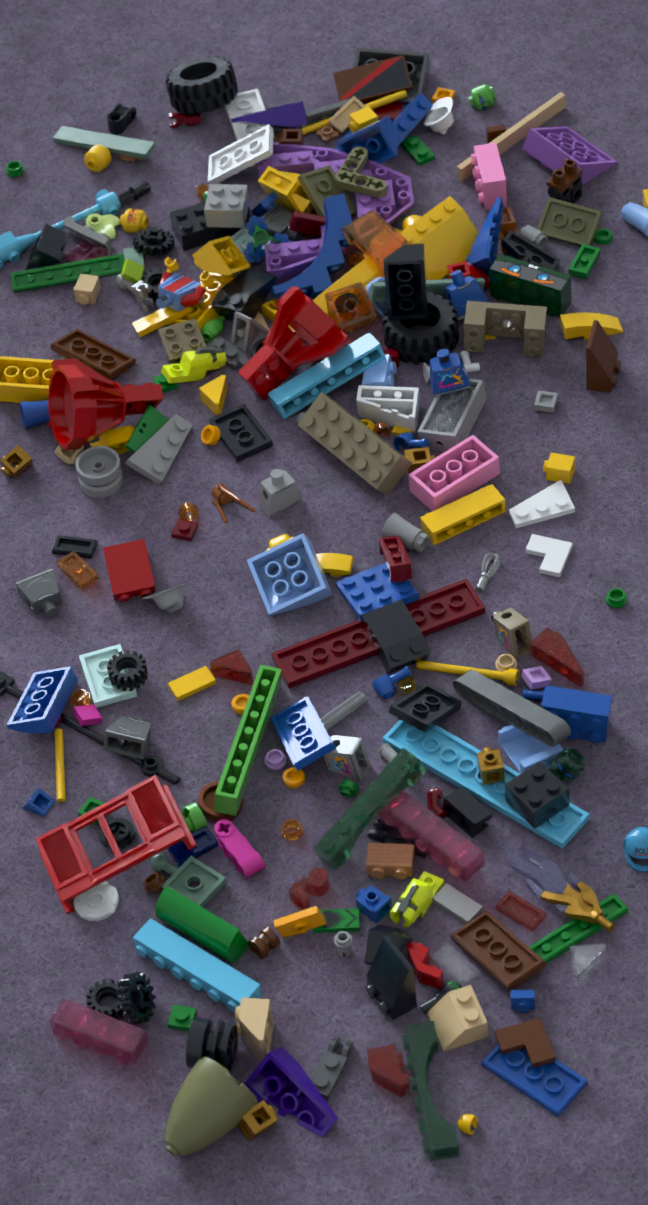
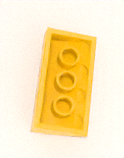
[169,272,237,334]

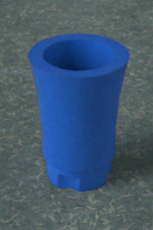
[20,400,50,429]

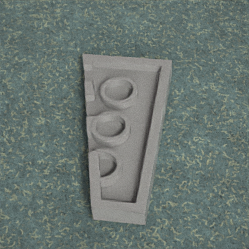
[125,414,193,484]

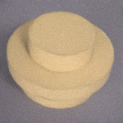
[495,654,517,672]

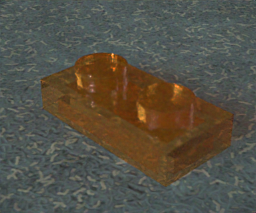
[57,551,99,590]

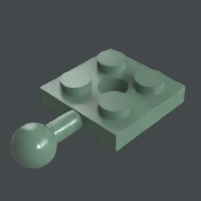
[151,854,227,907]

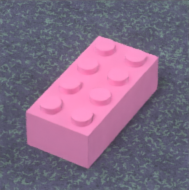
[408,435,500,511]

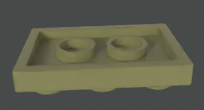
[297,165,357,217]
[537,197,603,246]

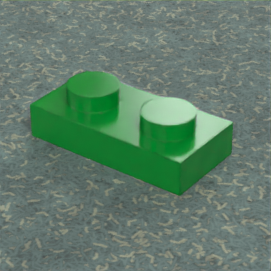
[401,135,435,166]
[568,244,601,279]

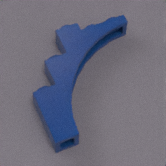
[270,193,357,300]

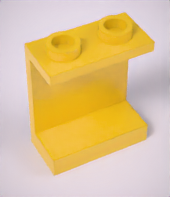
[258,166,312,214]

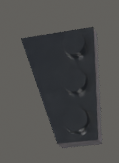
[501,230,560,270]

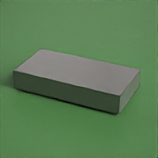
[432,883,483,924]

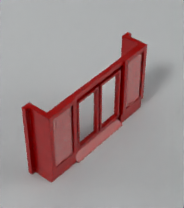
[35,775,197,914]

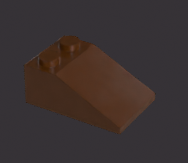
[586,320,621,393]

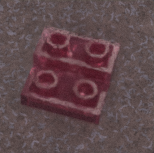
[59,238,113,264]

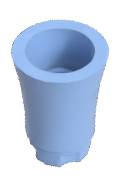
[621,202,648,237]

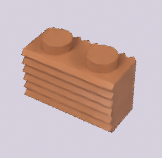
[366,842,415,880]

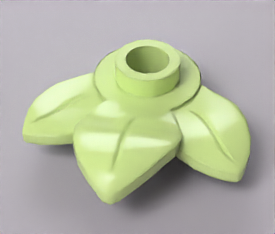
[86,214,120,240]

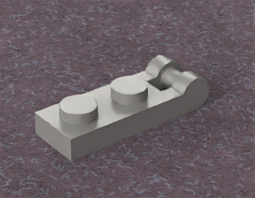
[63,216,113,252]

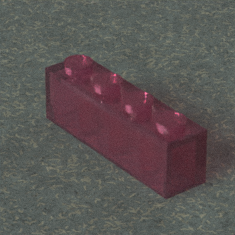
[49,998,148,1065]

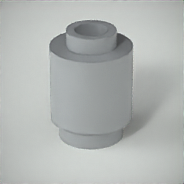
[519,225,548,249]

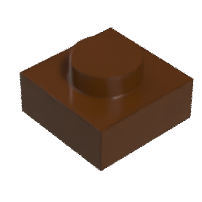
[486,124,506,144]

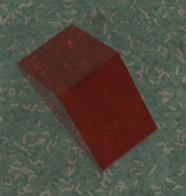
[210,649,253,685]

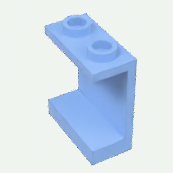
[498,725,564,774]

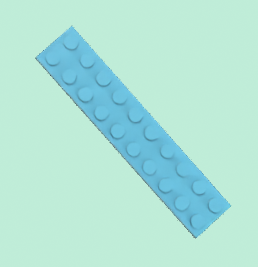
[382,720,590,849]

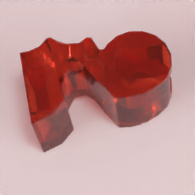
[289,868,330,910]

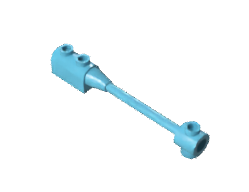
[0,189,121,269]

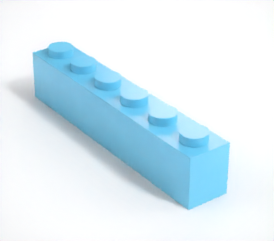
[267,333,386,419]
[133,918,262,1013]

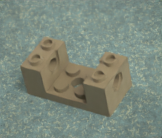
[464,301,547,357]

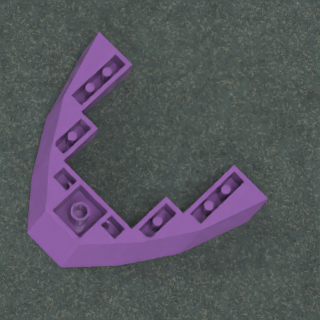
[257,142,414,285]

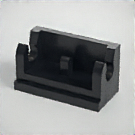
[442,787,493,838]

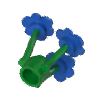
[243,215,291,263]

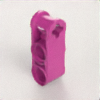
[214,820,265,879]

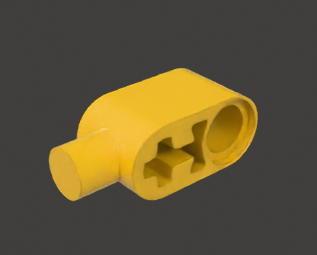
[90,425,135,454]

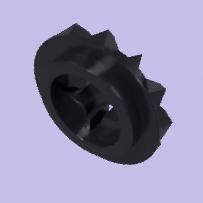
[99,818,135,849]

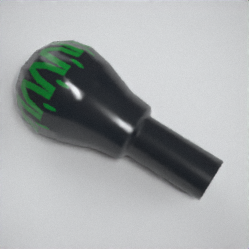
[420,981,462,1014]

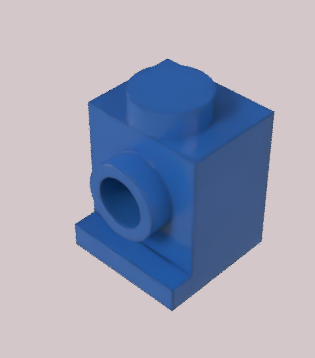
[356,885,392,924]

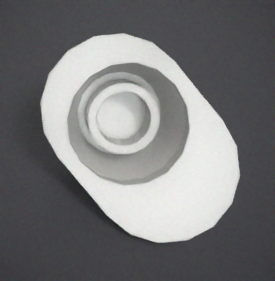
[424,97,454,135]

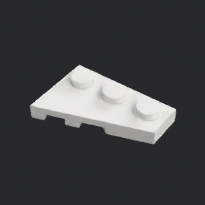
[509,480,575,528]

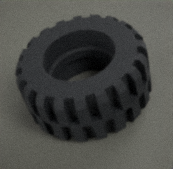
[165,56,238,114]
[383,292,459,365]

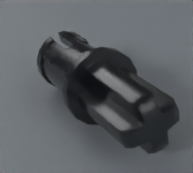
[117,181,151,206]

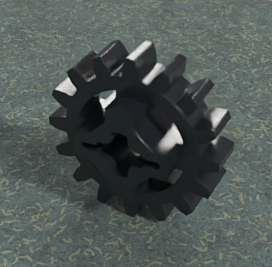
[133,227,174,257]
[117,972,156,1024]

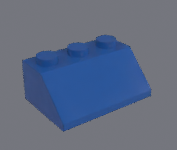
[336,116,398,164]

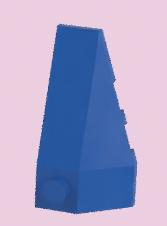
[466,197,504,274]

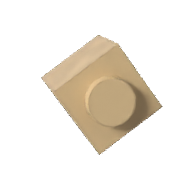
[74,274,101,305]

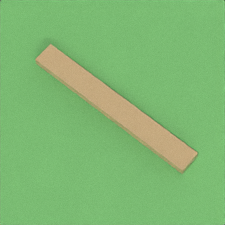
[457,92,566,182]

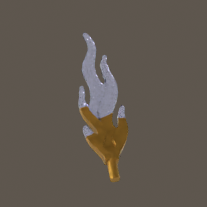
[487,837,615,932]

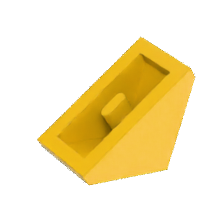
[199,375,228,416]

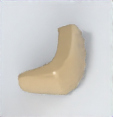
[54,444,84,465]

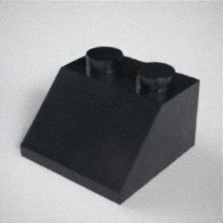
[25,223,67,270]

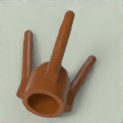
[211,484,256,523]

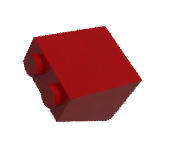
[103,539,155,602]

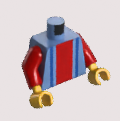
[156,257,214,311]

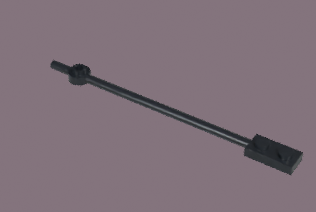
[0,671,181,785]

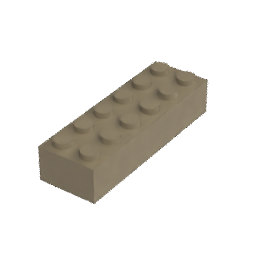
[298,392,412,495]

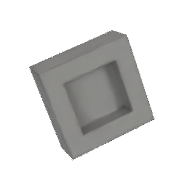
[534,391,558,413]

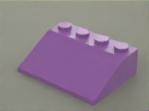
[522,126,618,184]

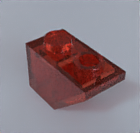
[367,1044,409,1097]

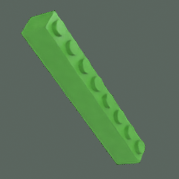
[214,665,282,816]

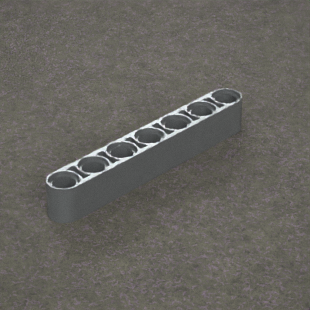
[453,669,571,747]

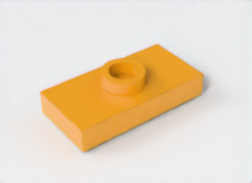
[274,906,326,937]

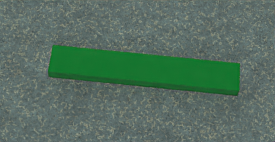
[11,253,125,292]
[529,893,629,964]

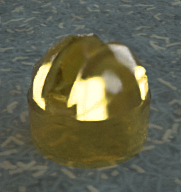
[398,676,417,694]

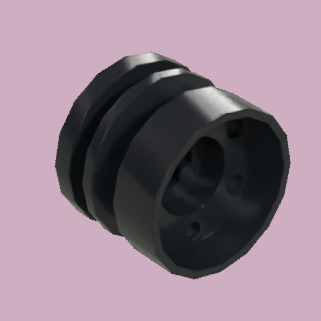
[186,1018,238,1074]

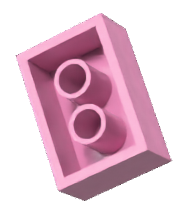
[471,143,507,210]

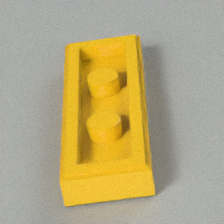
[132,306,192,337]

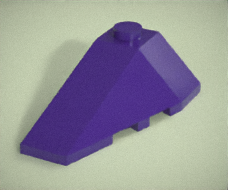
[231,101,308,129]
[244,1047,338,1137]

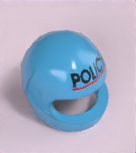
[623,827,648,872]

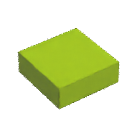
[121,258,144,284]

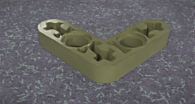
[335,147,387,198]

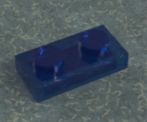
[168,825,218,867]

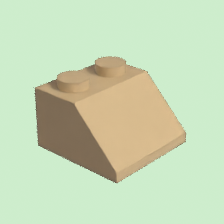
[427,985,488,1052]
[235,997,274,1062]

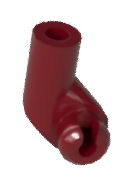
[427,788,447,819]

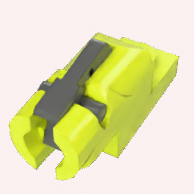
[161,347,226,384]
[390,871,444,928]

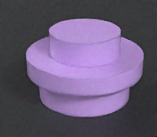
[264,749,287,770]

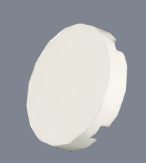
[73,881,119,921]

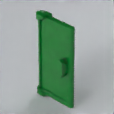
[125,405,169,454]

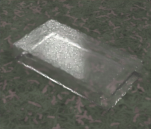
[431,943,481,987]

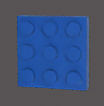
[335,562,419,622]

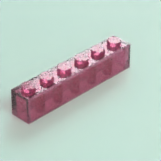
[366,777,484,882]

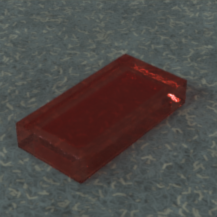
[495,891,547,932]

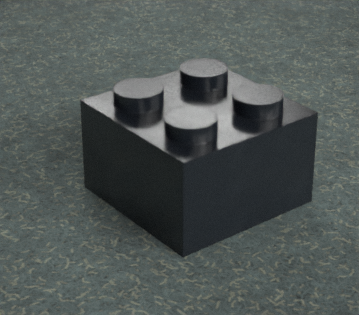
[505,761,570,829]

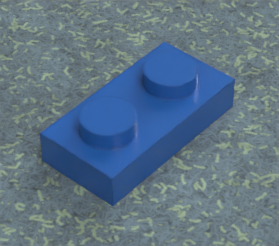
[252,192,278,217]

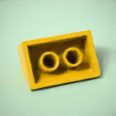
[192,236,251,276]

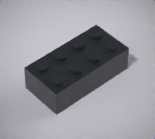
[169,201,253,251]

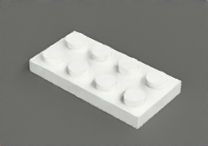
[224,89,274,141]
[208,124,273,184]

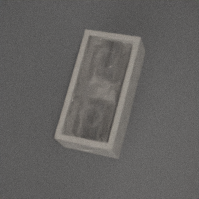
[418,379,487,452]

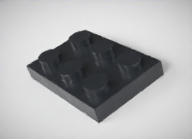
[209,404,273,462]
[389,683,462,732]

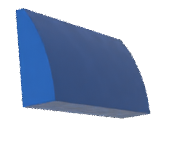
[7,666,78,734]

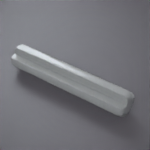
[321,691,367,730]

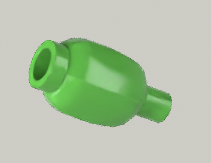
[201,316,226,343]

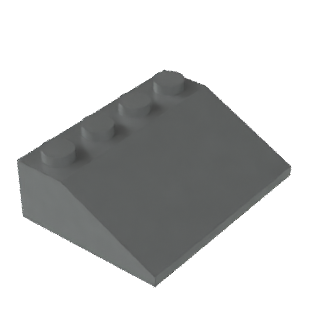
[353,48,431,103]

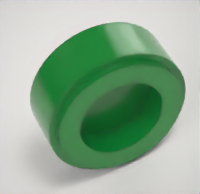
[594,228,613,245]

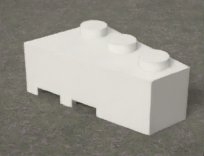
[356,385,420,434]

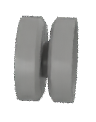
[75,446,124,498]

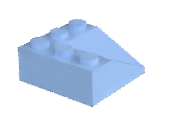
[247,533,333,616]

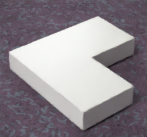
[526,534,573,577]

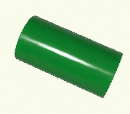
[155,886,249,963]

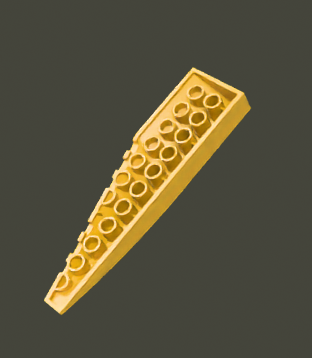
[289,196,479,341]

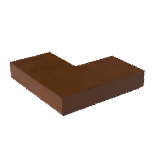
[494,1018,556,1068]

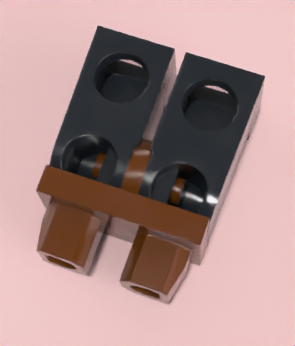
[547,158,582,204]

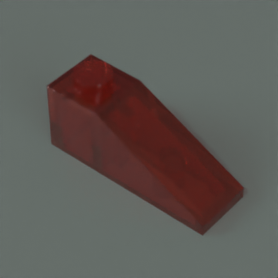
[530,627,584,687]

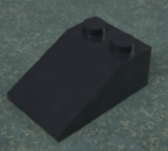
[210,270,278,321]
[362,599,431,674]
[366,935,417,1020]

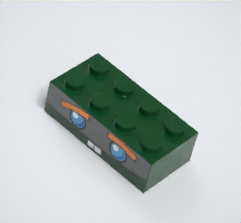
[489,254,572,317]

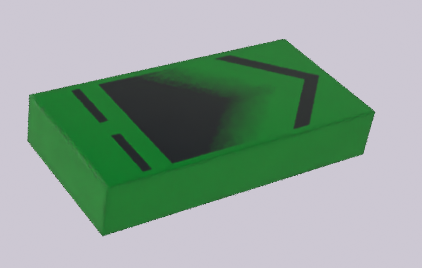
[313,908,360,933]

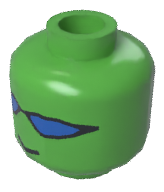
[468,84,497,111]

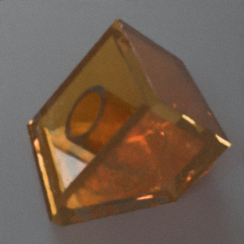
[325,282,377,334]

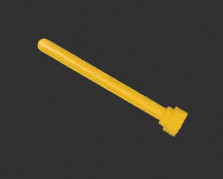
[415,660,519,687]

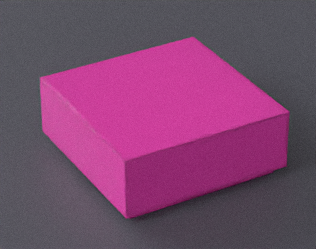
[73,704,102,726]

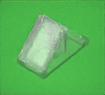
[570,943,607,988]

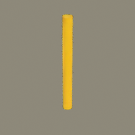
[54,728,66,802]

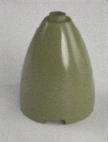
[164,1057,258,1157]

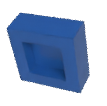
[511,990,535,1013]

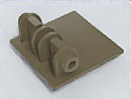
[158,318,206,362]

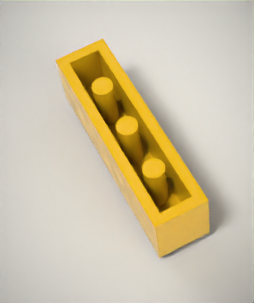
[420,484,506,545]

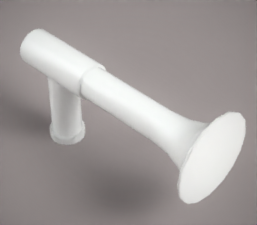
[423,350,480,383]

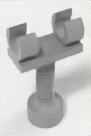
[115,273,155,312]

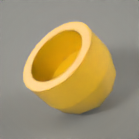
[457,1114,478,1135]

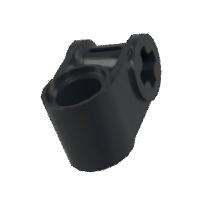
[107,103,137,135]

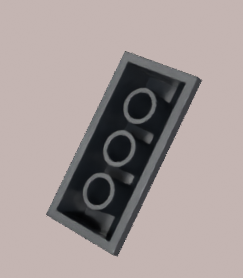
[383,244,428,320]

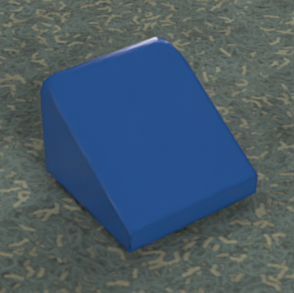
[23,788,56,817]

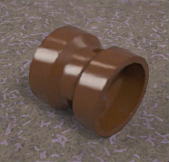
[248,926,280,959]

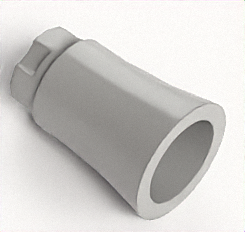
[381,513,430,553]

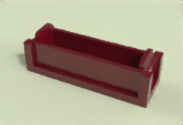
[379,535,412,583]

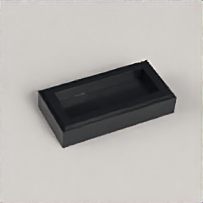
[52,535,98,559]

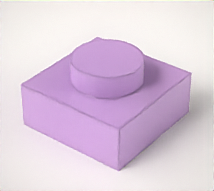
[521,666,552,690]

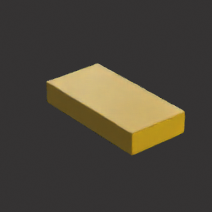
[168,666,216,701]

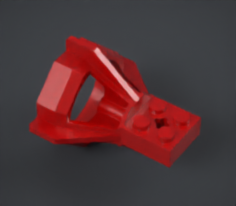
[238,286,349,400]
[48,358,164,450]

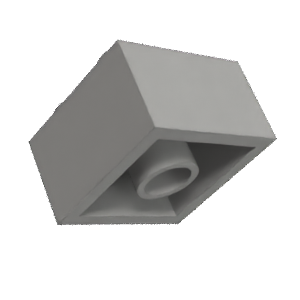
[204,184,249,228]

